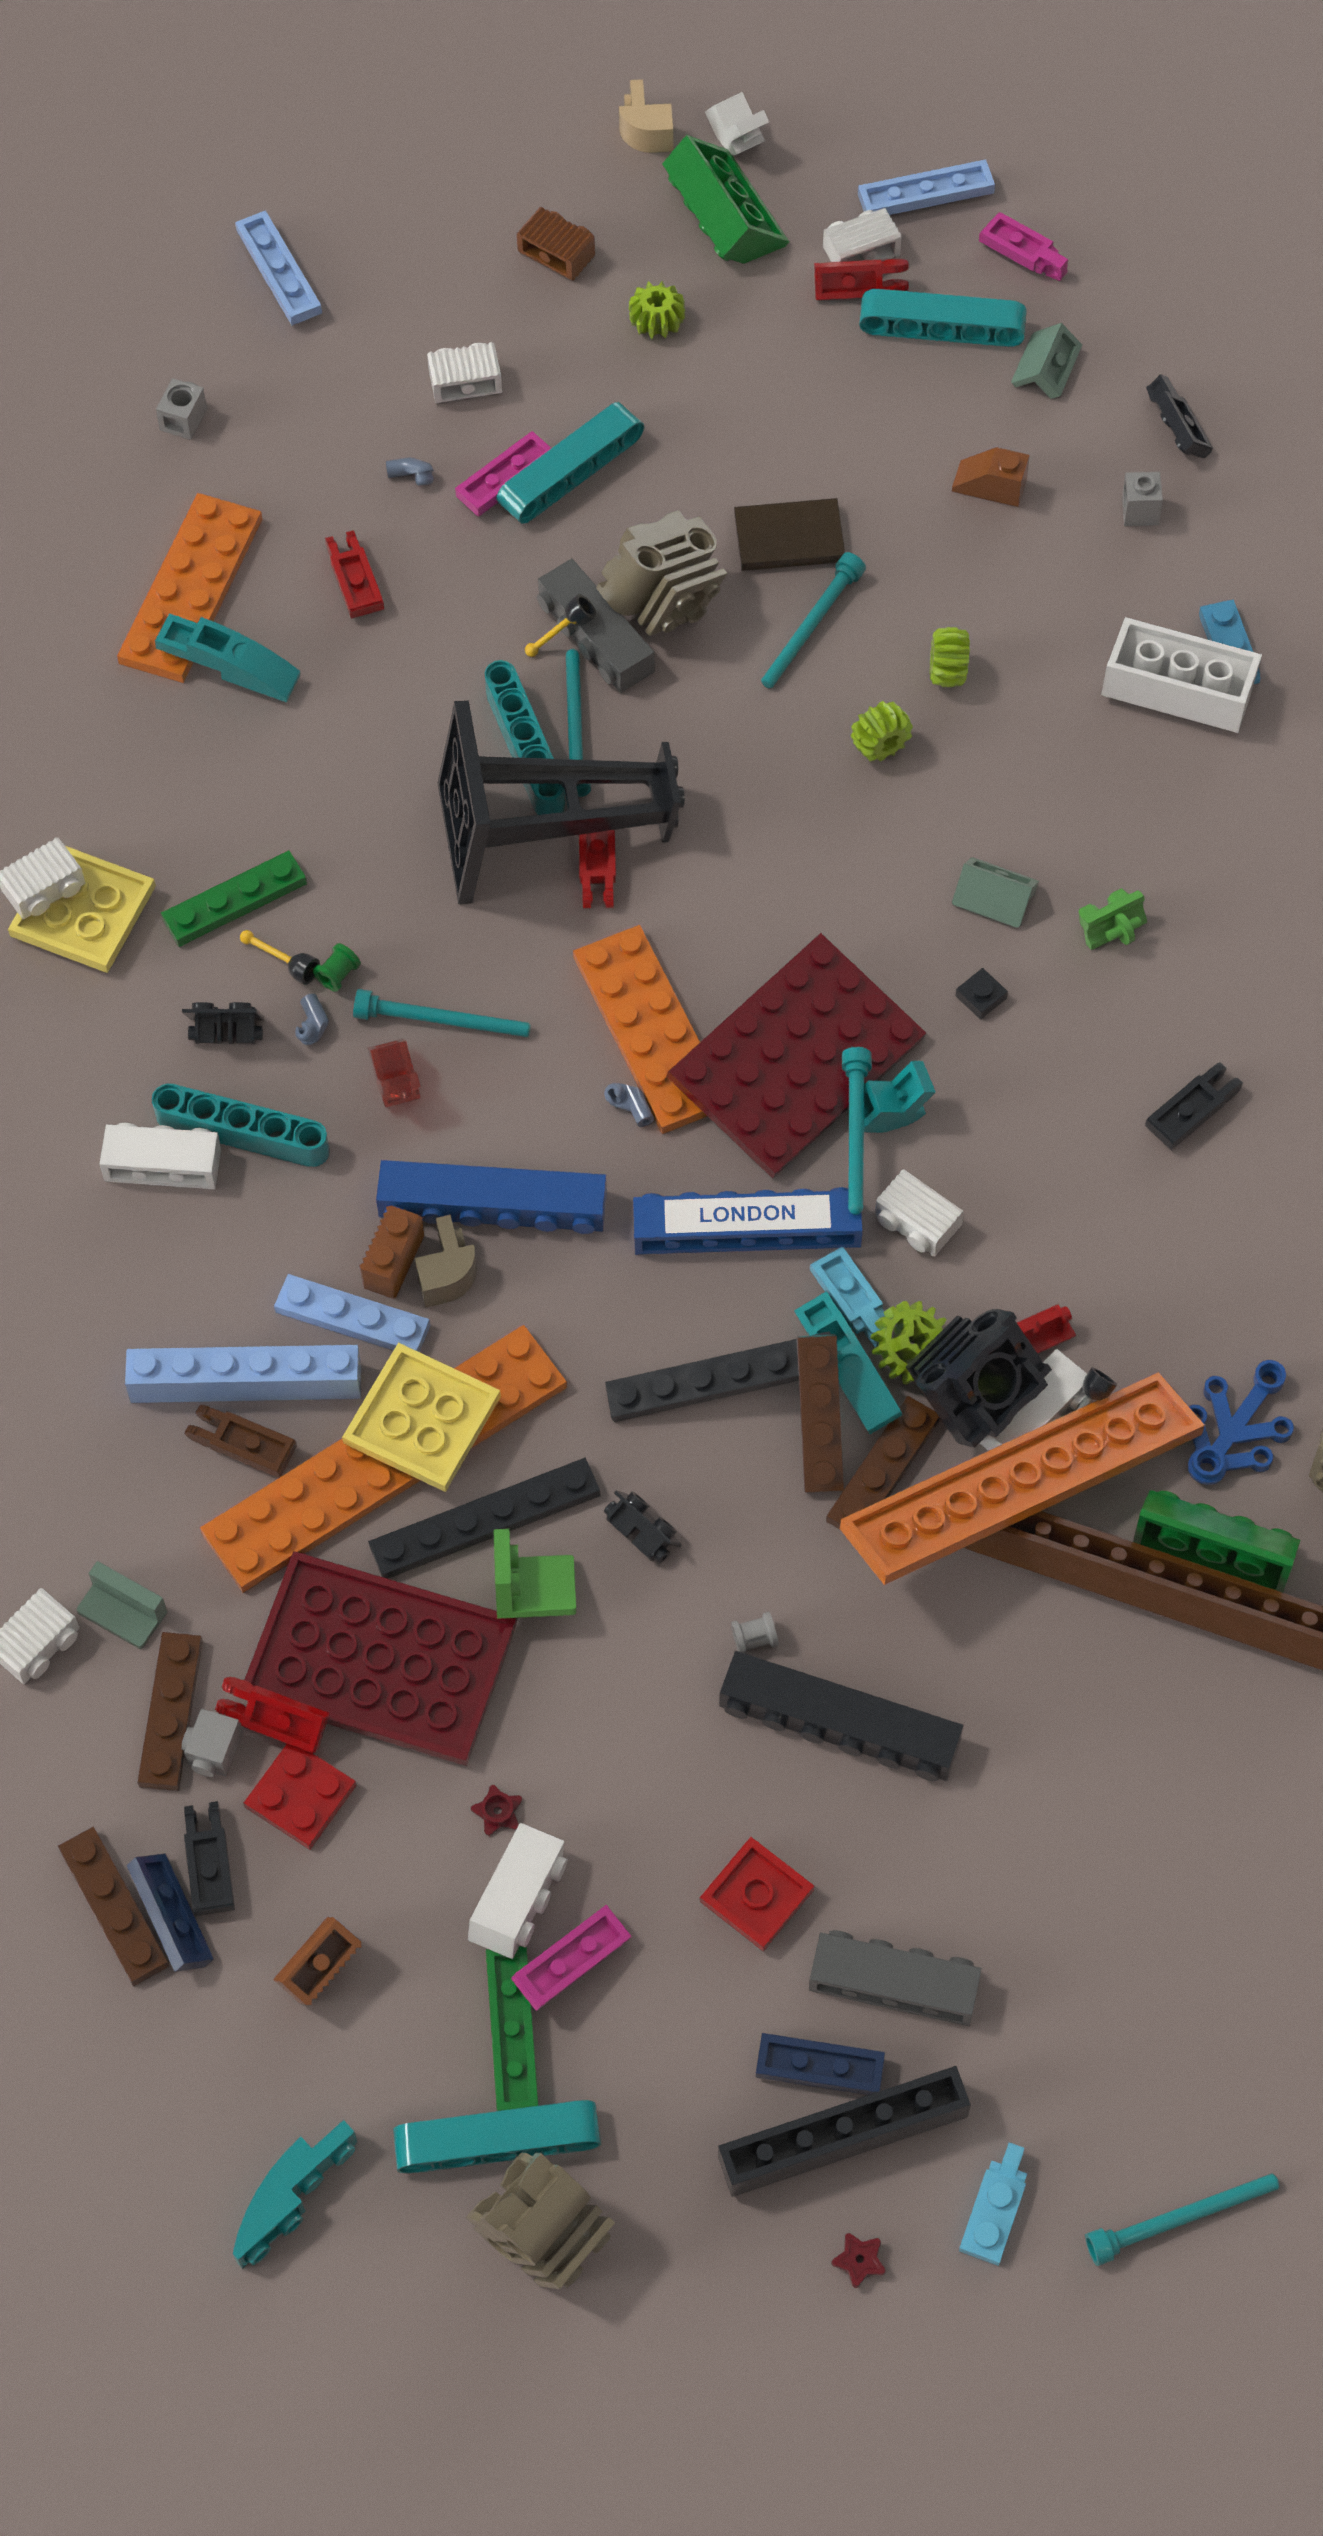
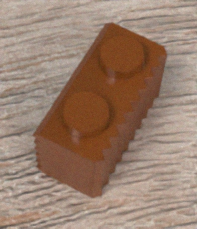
[517,207,595,281]
[359,1205,425,1299]
[273,1917,361,2005]

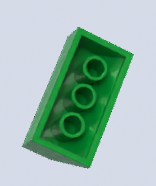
[662,135,790,264]
[1133,1490,1301,1593]

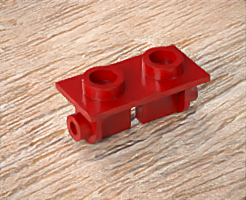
[1017,1304,1076,1354]

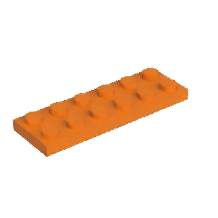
[117,493,263,683]
[573,925,707,1134]

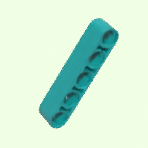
[859,289,1027,347]
[496,402,645,524]
[484,660,566,815]
[151,1083,330,1167]
[393,2100,601,2174]

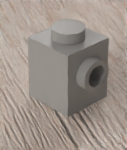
[182,1709,243,1777]

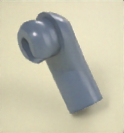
[295,994,329,1045]

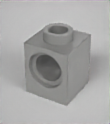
[156,378,207,440]
[1122,472,1163,526]

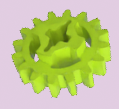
[870,1301,946,1385]

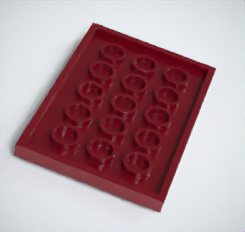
[667,933,926,1179]
[244,1551,517,1766]

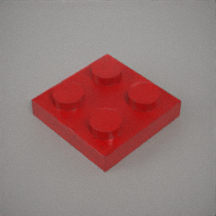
[243,1744,357,1850]
[700,1837,814,1952]

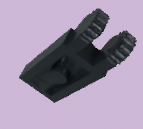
[1145,1062,1243,1150]
[184,1801,235,1917]

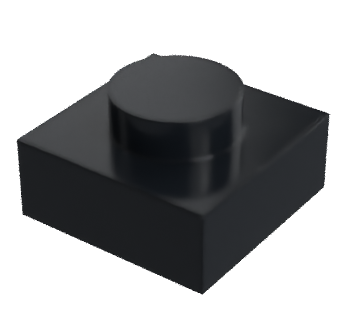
[955,968,1008,1020]

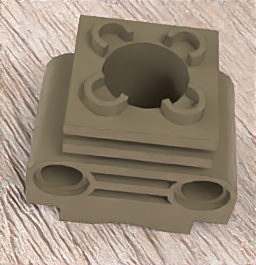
[596,510,727,636]
[466,2153,615,2289]

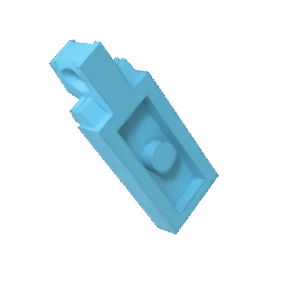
[810,1247,885,1348]
[959,2142,1027,2266]

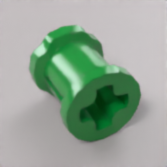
[313,943,361,992]

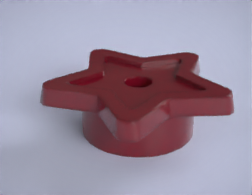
[471,1785,522,1836]
[831,2233,886,2288]

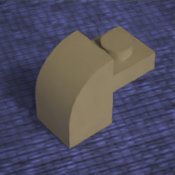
[415,1215,477,1308]

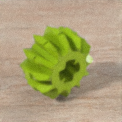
[629,281,685,339]
[929,627,970,687]
[851,701,913,761]

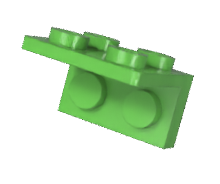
[494,1529,576,1619]

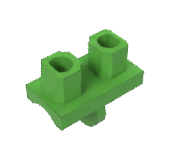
[1078,888,1147,950]

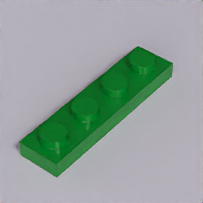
[161,850,307,947]
[486,1946,538,2111]

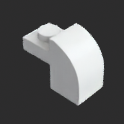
[705,92,769,155]

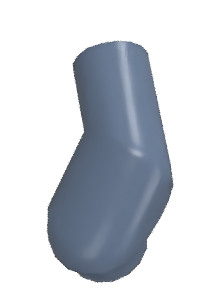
[386,457,434,486]
[604,1083,654,1127]

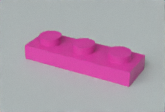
[455,431,551,517]
[511,1905,632,2011]

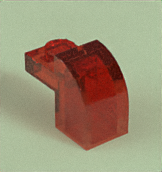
[367,1038,421,1108]

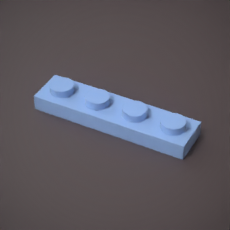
[858,159,995,215]
[235,210,322,326]
[274,1274,431,1352]

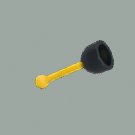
[525,594,596,657]
[240,930,320,985]

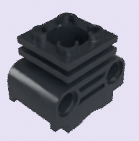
[906,1309,1052,1448]

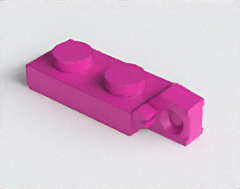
[979,212,1068,281]

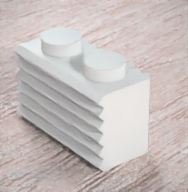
[823,208,901,262]
[427,342,502,403]
[0,838,85,920]
[875,1169,964,1256]
[0,1588,80,1684]

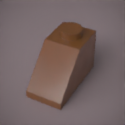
[952,447,1030,507]

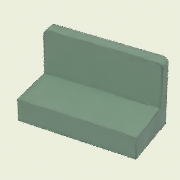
[1011,323,1083,399]
[952,857,1039,927]
[77,1561,168,1649]

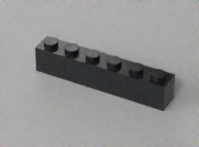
[719,1650,964,1781]
[718,2066,971,2197]

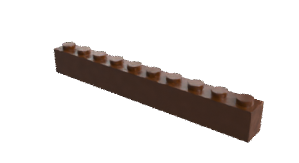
[964,1511,1323,1670]

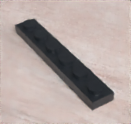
[605,1331,839,1422]
[368,1457,600,1579]

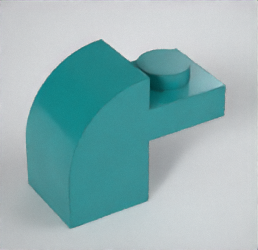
[848,1061,936,1133]

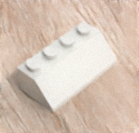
[1101,617,1262,733]

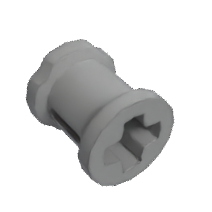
[731,1611,779,1654]

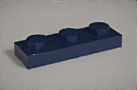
[126,1853,214,1972]
[756,2033,885,2095]

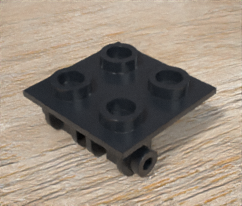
[182,1002,265,1044]

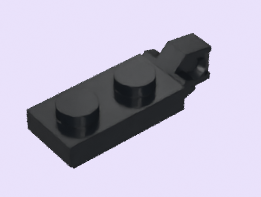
[1146,374,1213,459]

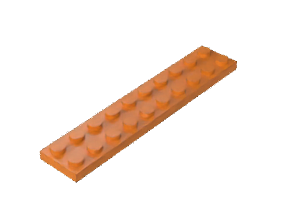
[200,1325,567,1593]
[839,1372,1205,1585]

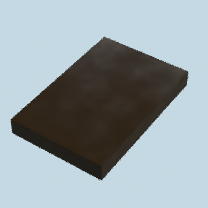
[734,498,845,571]

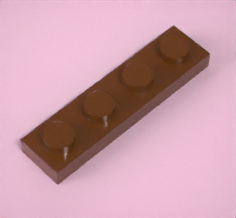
[797,1334,844,1493]
[826,1396,940,1530]
[137,1632,203,1791]
[58,1826,170,1987]

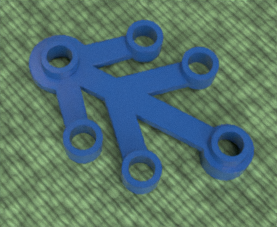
[1188,1360,1294,1485]

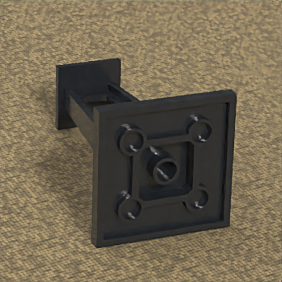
[437,700,685,904]

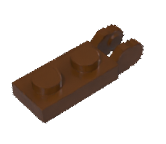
[184,1404,297,1478]

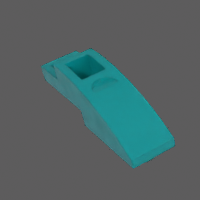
[155,613,301,702]
[794,1291,903,1434]
[232,2120,358,2269]

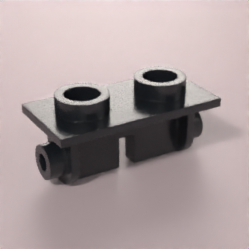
[604,1490,683,1564]

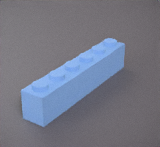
[125,1345,361,1403]

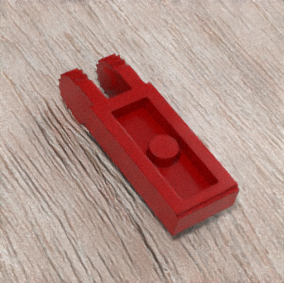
[814,259,909,300]
[325,530,384,619]
[579,830,616,908]
[215,1676,330,1753]

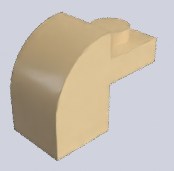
[619,79,674,153]

